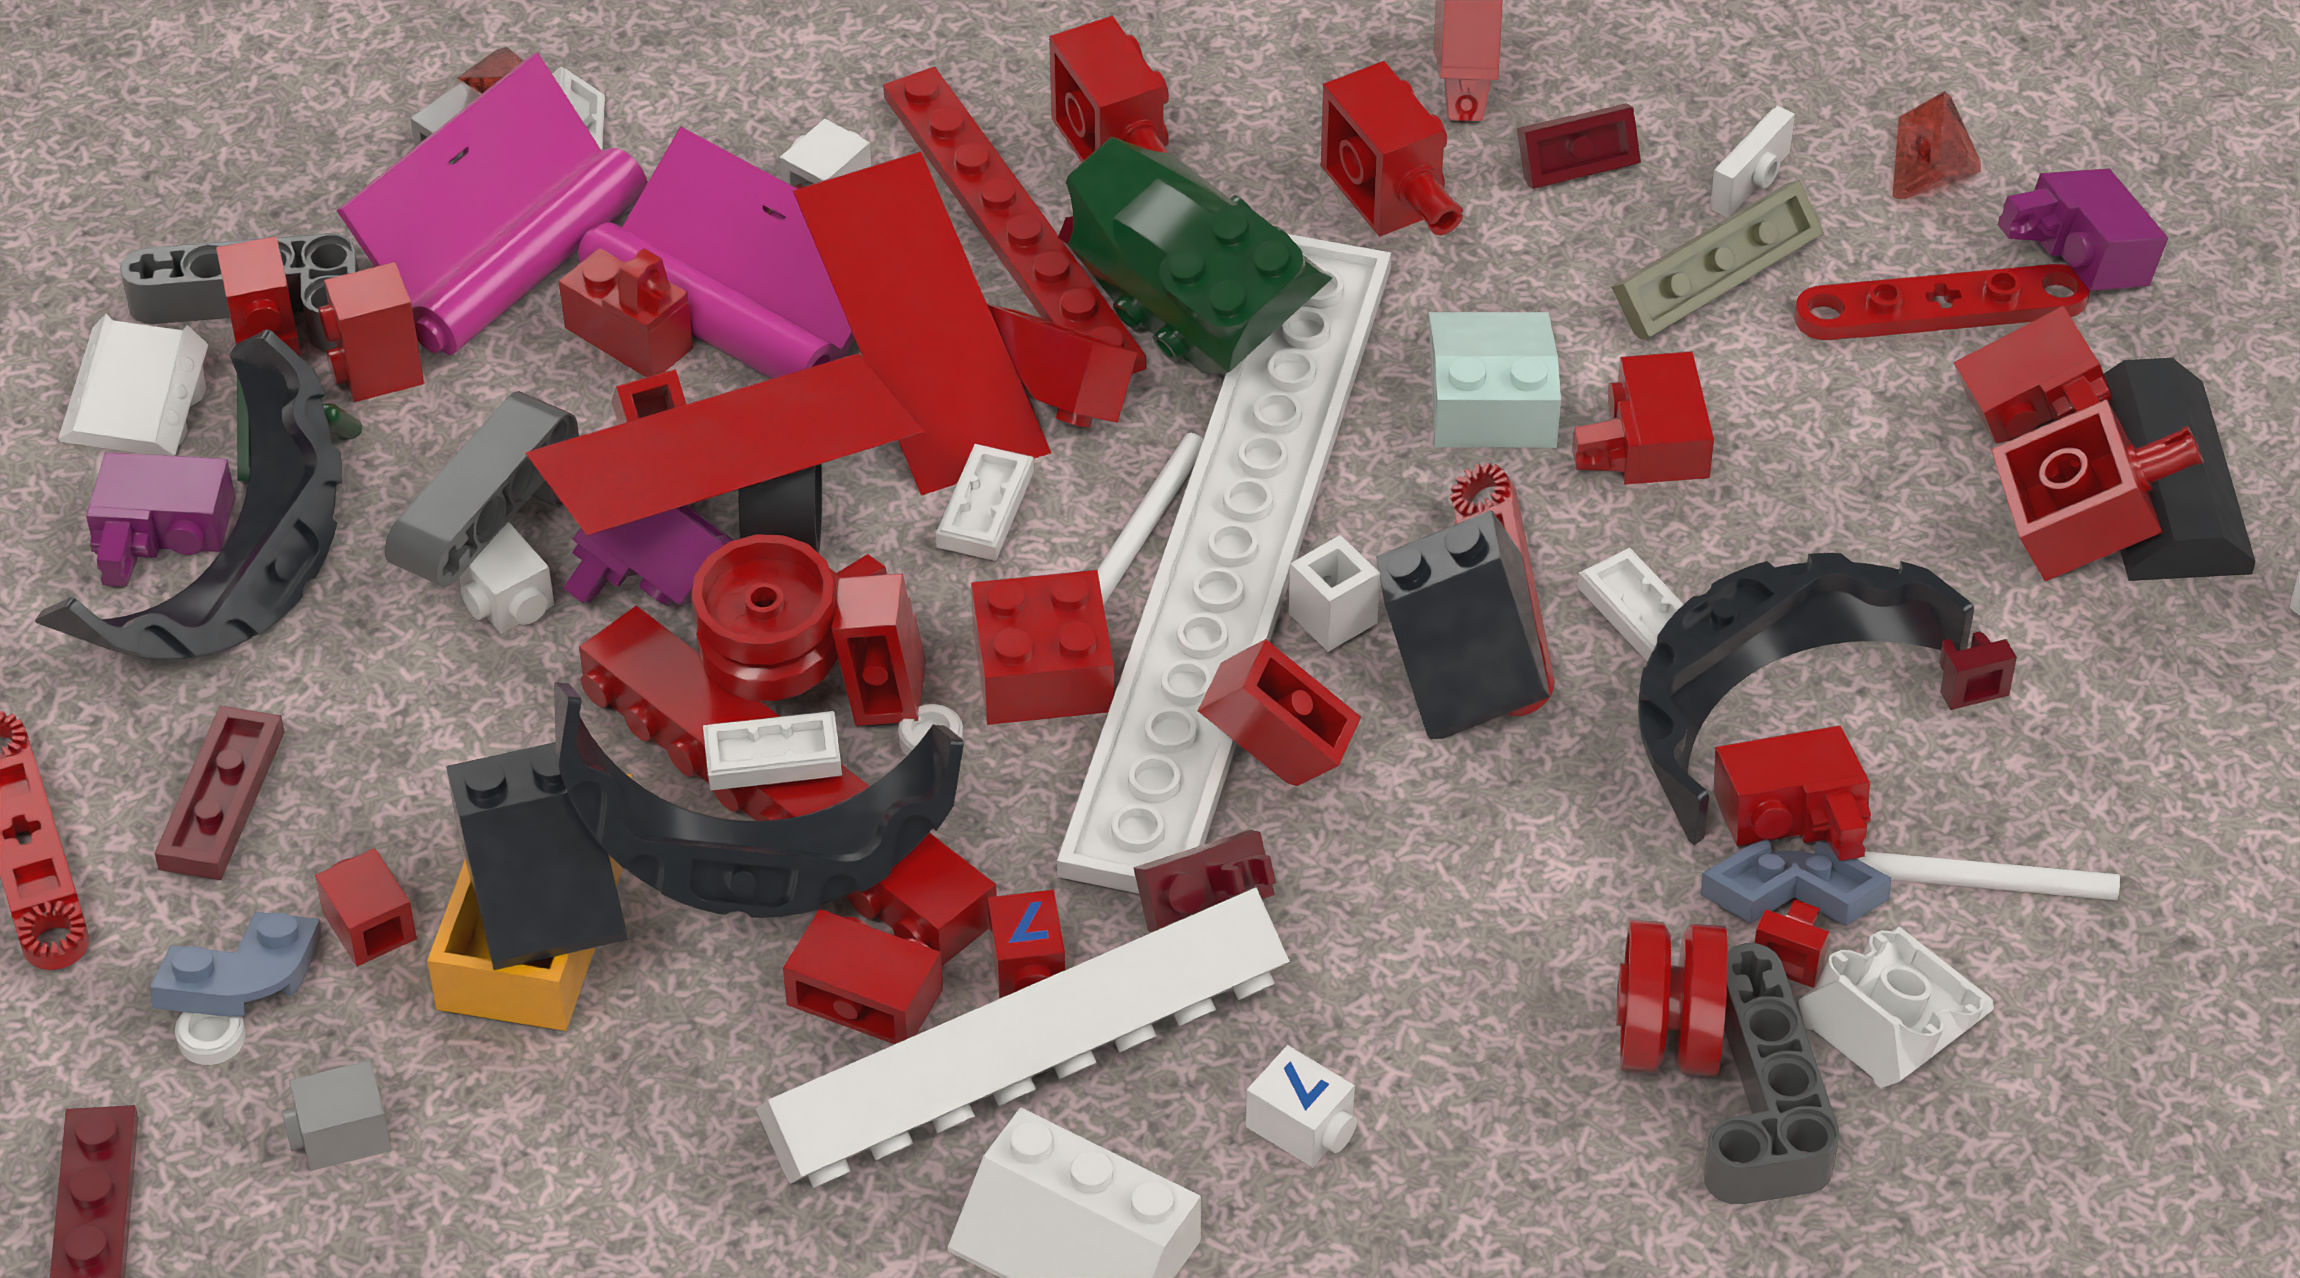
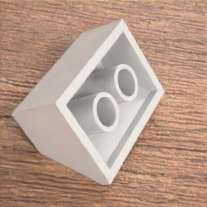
[948,1107,1201,1278]

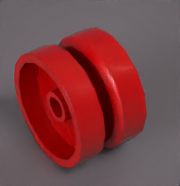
[691,534,838,701]
[1616,920,1728,1076]

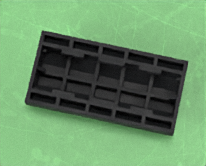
[2104,358,2256,581]

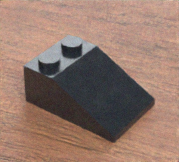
[1376,510,1550,740]
[446,742,628,970]

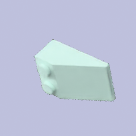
[1429,312,1561,448]

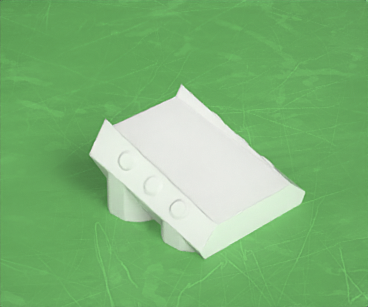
[58,314,208,456]
[1798,927,1994,1088]

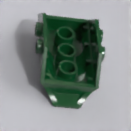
[1066,137,1333,373]

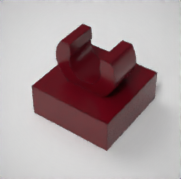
[1939,631,2017,710]

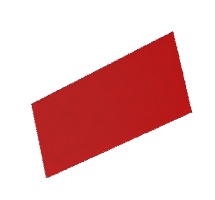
[793,151,1051,496]
[525,353,925,536]

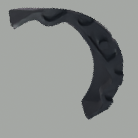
[35,329,342,660]
[1638,553,1974,845]
[554,682,964,918]

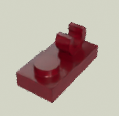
[1517,103,1641,189]
[1133,830,1276,932]

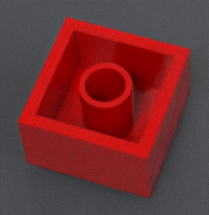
[971,570,1114,725]

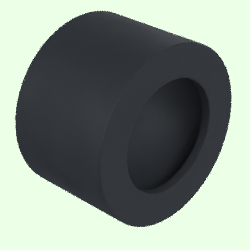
[738,464,822,553]

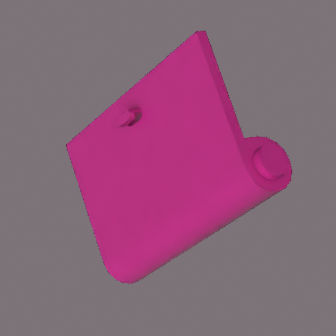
[336,53,648,356]
[578,126,854,379]

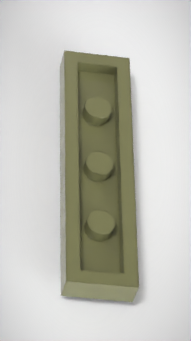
[1611,180,1824,339]

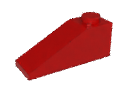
[987,303,1138,428]

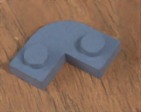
[1701,840,1891,926]
[150,911,321,1016]

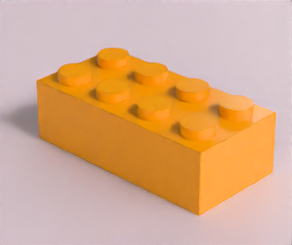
[427,773,632,1031]

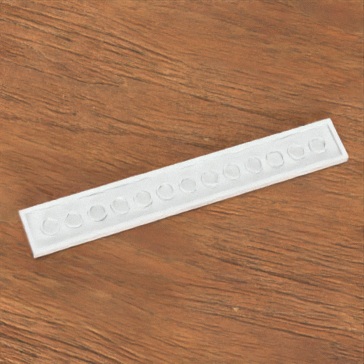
[1057,234,1391,894]

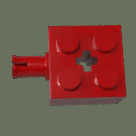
[1049,15,1169,162]
[1320,61,1463,237]
[1991,399,2204,581]

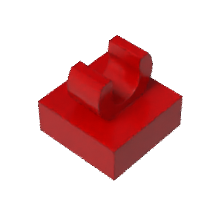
[1754,900,1829,988]

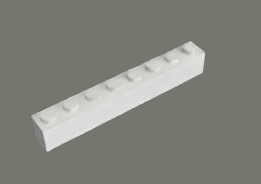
[756,888,1290,1188]

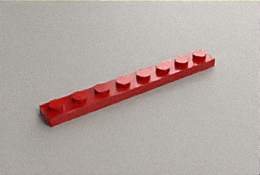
[883,66,1146,375]

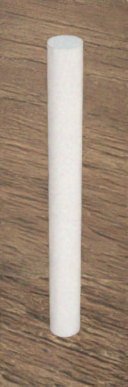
[1097,433,1203,605]
[1856,851,2120,901]

